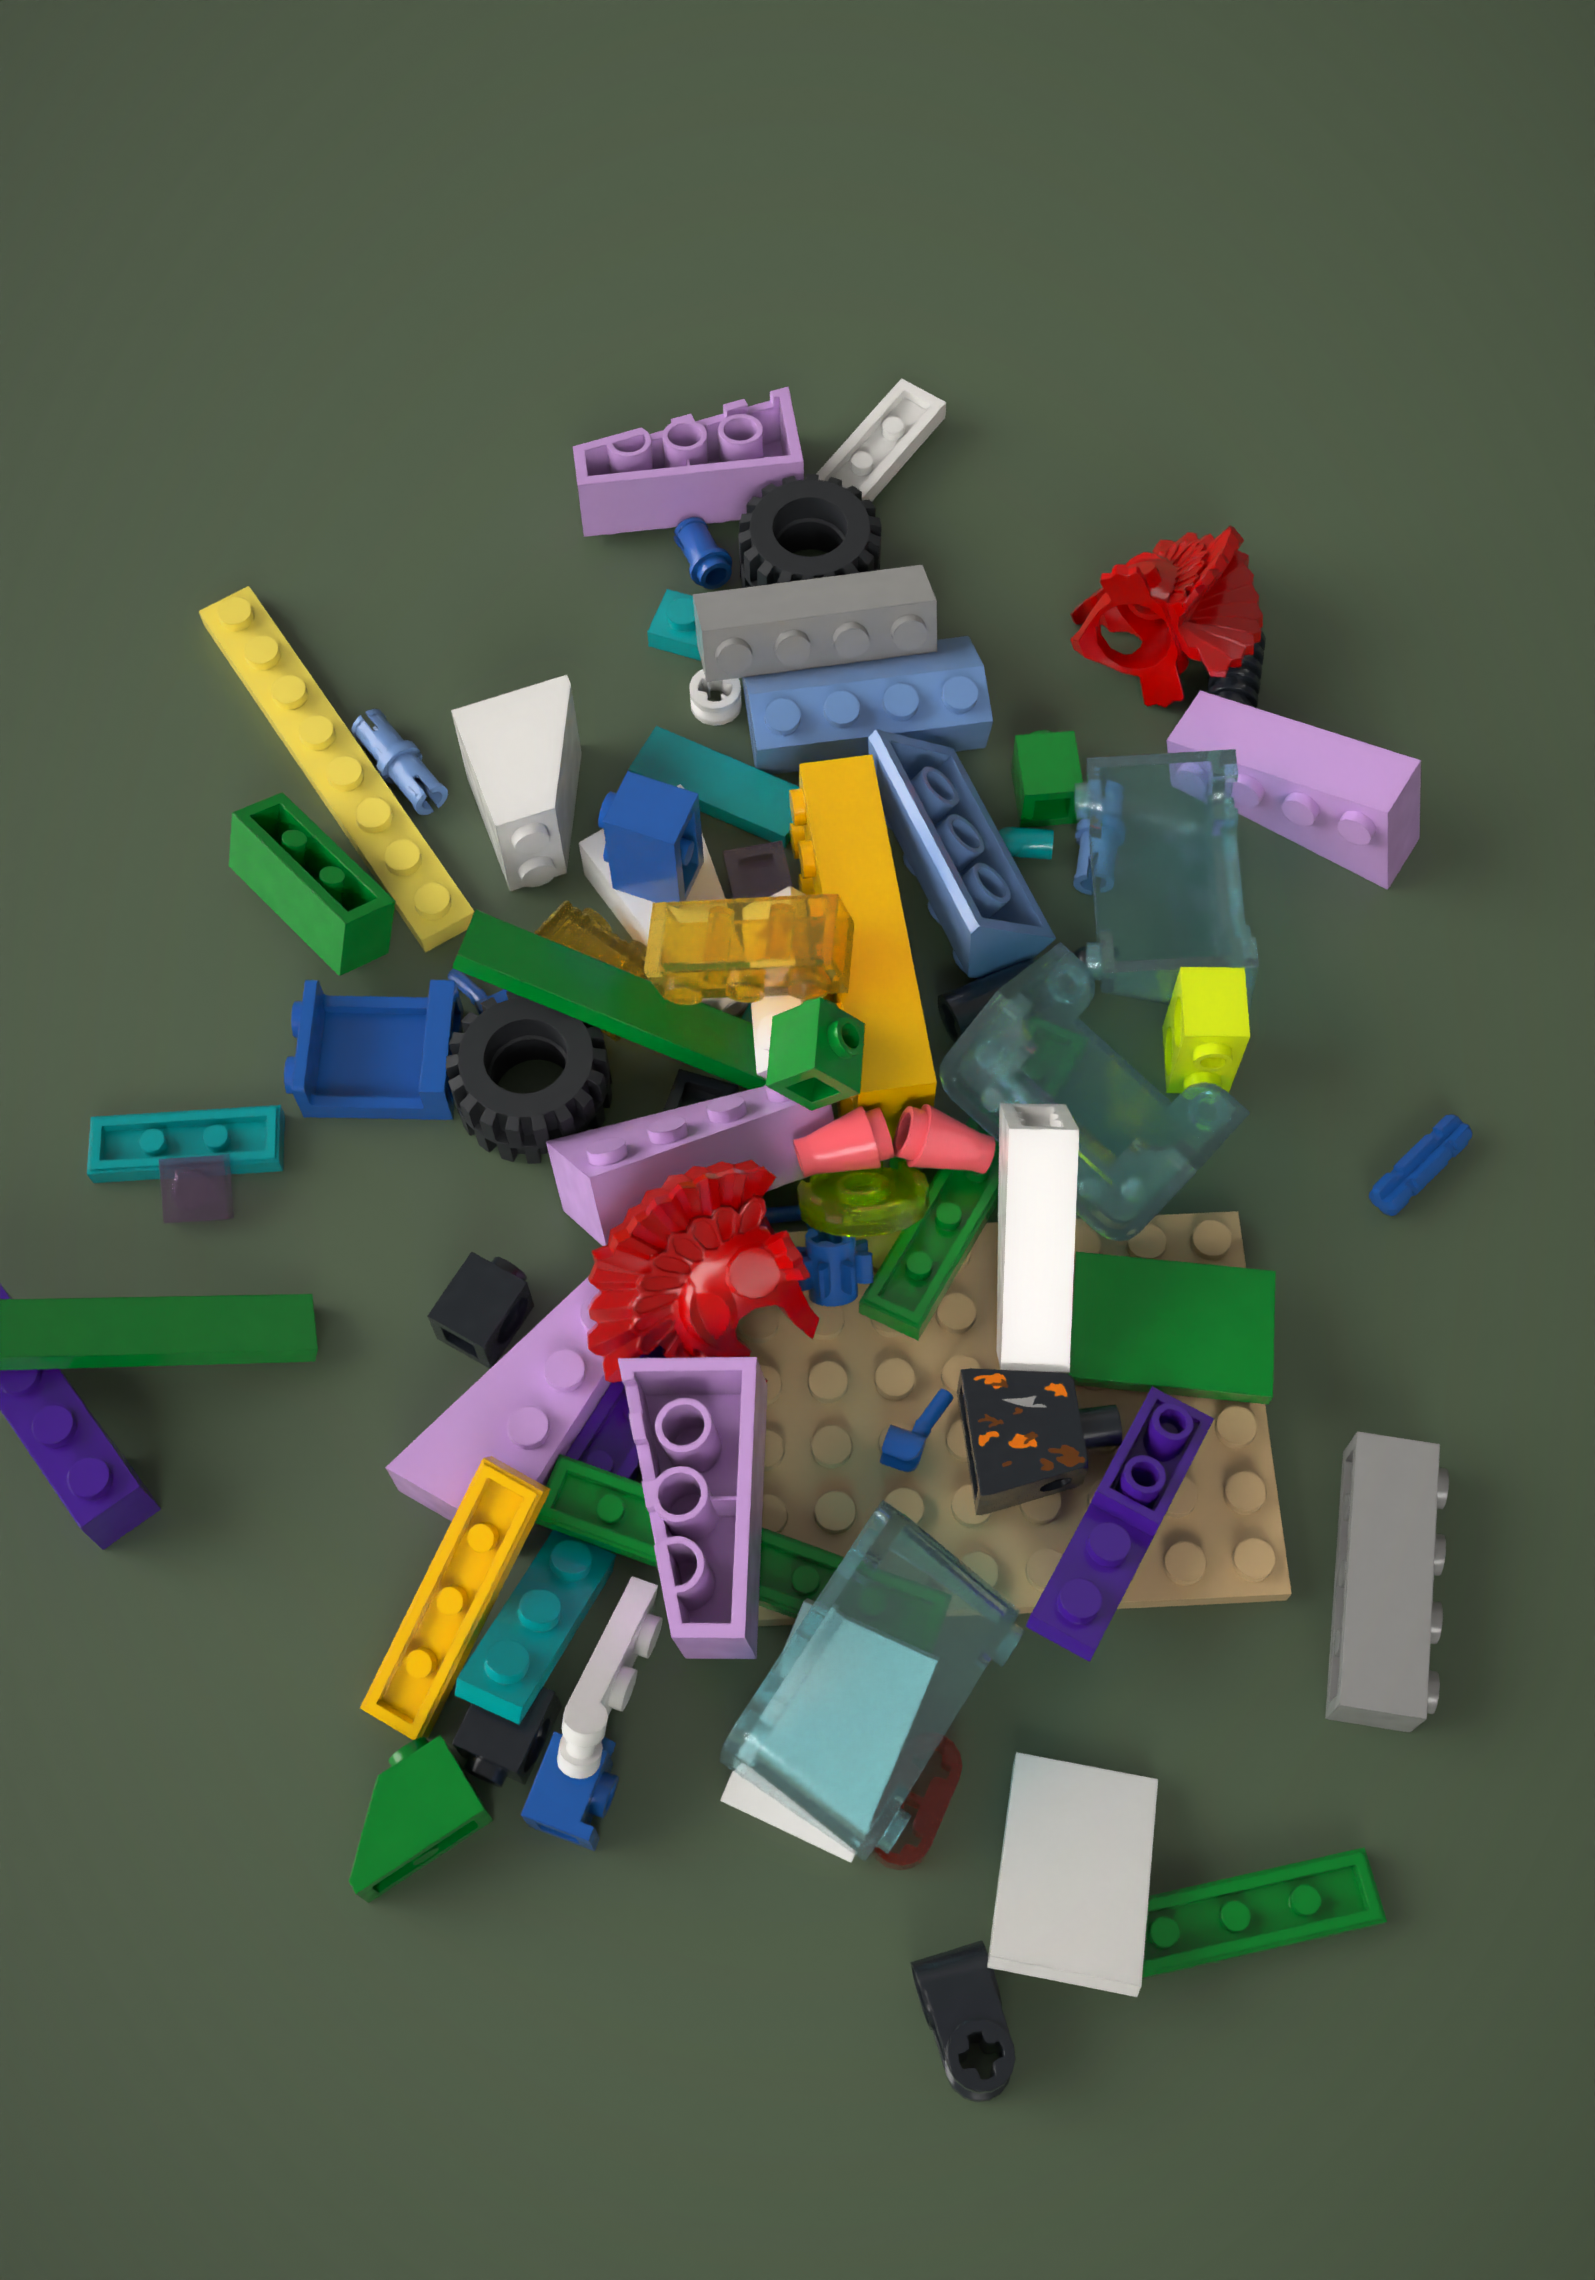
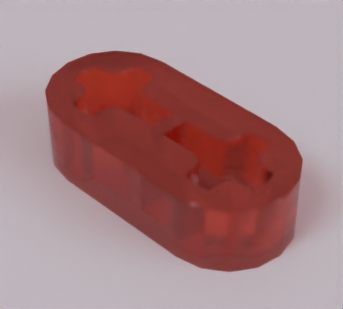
[868,1732,962,1870]

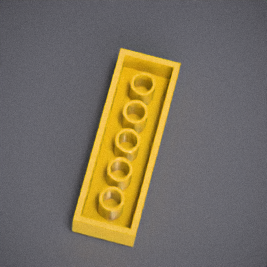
[789,754,937,1143]

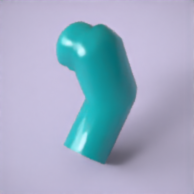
[999,827,1054,860]

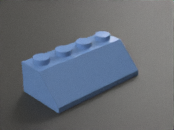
[742,636,993,775]
[868,729,1056,979]

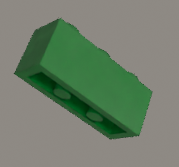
[229,792,395,976]

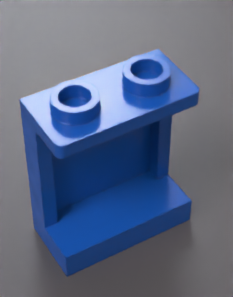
[284,980,464,1120]

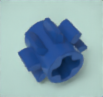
[796,1224,874,1307]

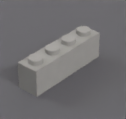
[693,565,937,682]
[1325,1431,1449,1733]

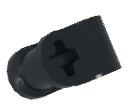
[910,1940,1016,2102]

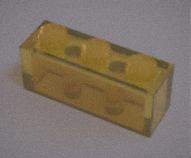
[644,893,855,1005]

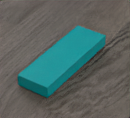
[628,726,799,848]
[87,1105,285,1183]

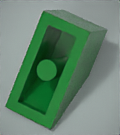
[349,1735,493,1903]

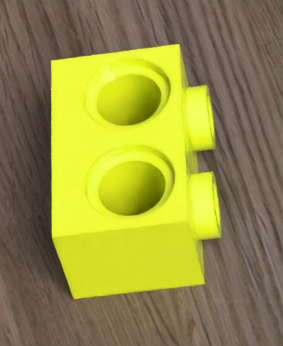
[1162,967,1250,1099]

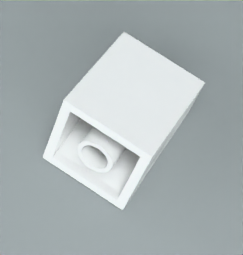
[451,675,582,891]

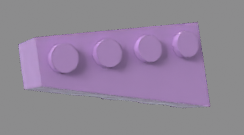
[573,387,804,537]
[1166,690,1421,890]
[546,1084,834,1246]
[385,1276,612,1521]
[618,1357,767,1659]

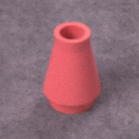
[893,1104,996,1174]
[793,1106,894,1178]

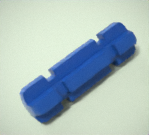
[1369,1114,1473,1216]

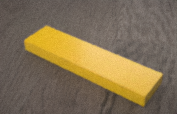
[360,1456,551,1740]

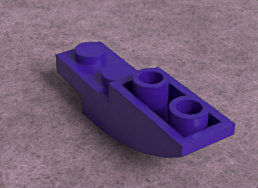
[1025,1387,1214,1662]

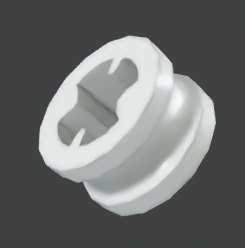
[689,669,742,726]

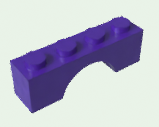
[0,1284,161,1550]

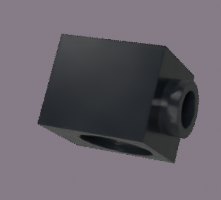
[427,1252,534,1369]
[452,1687,562,1787]

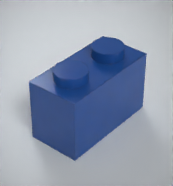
[598,771,704,911]

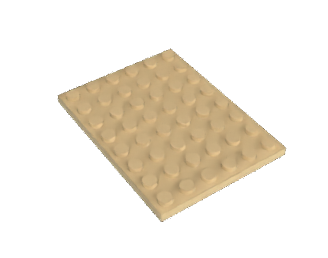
[736,1211,1292,1626]

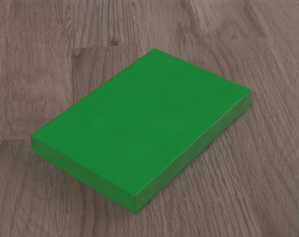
[1067,1252,1276,1405]

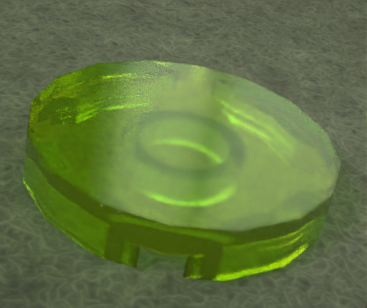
[797,1161,930,1237]

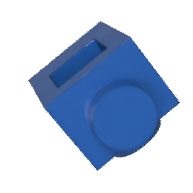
[521,1731,619,1851]

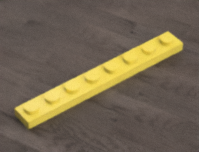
[199,586,475,953]

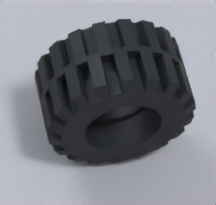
[738,474,882,588]
[446,991,612,1164]

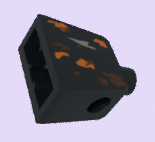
[957,1368,1122,1515]

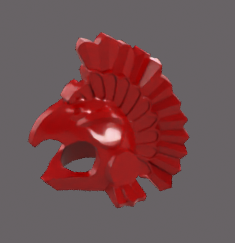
[1070,525,1263,708]
[587,1159,820,1383]

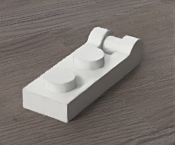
[557,1576,663,1779]

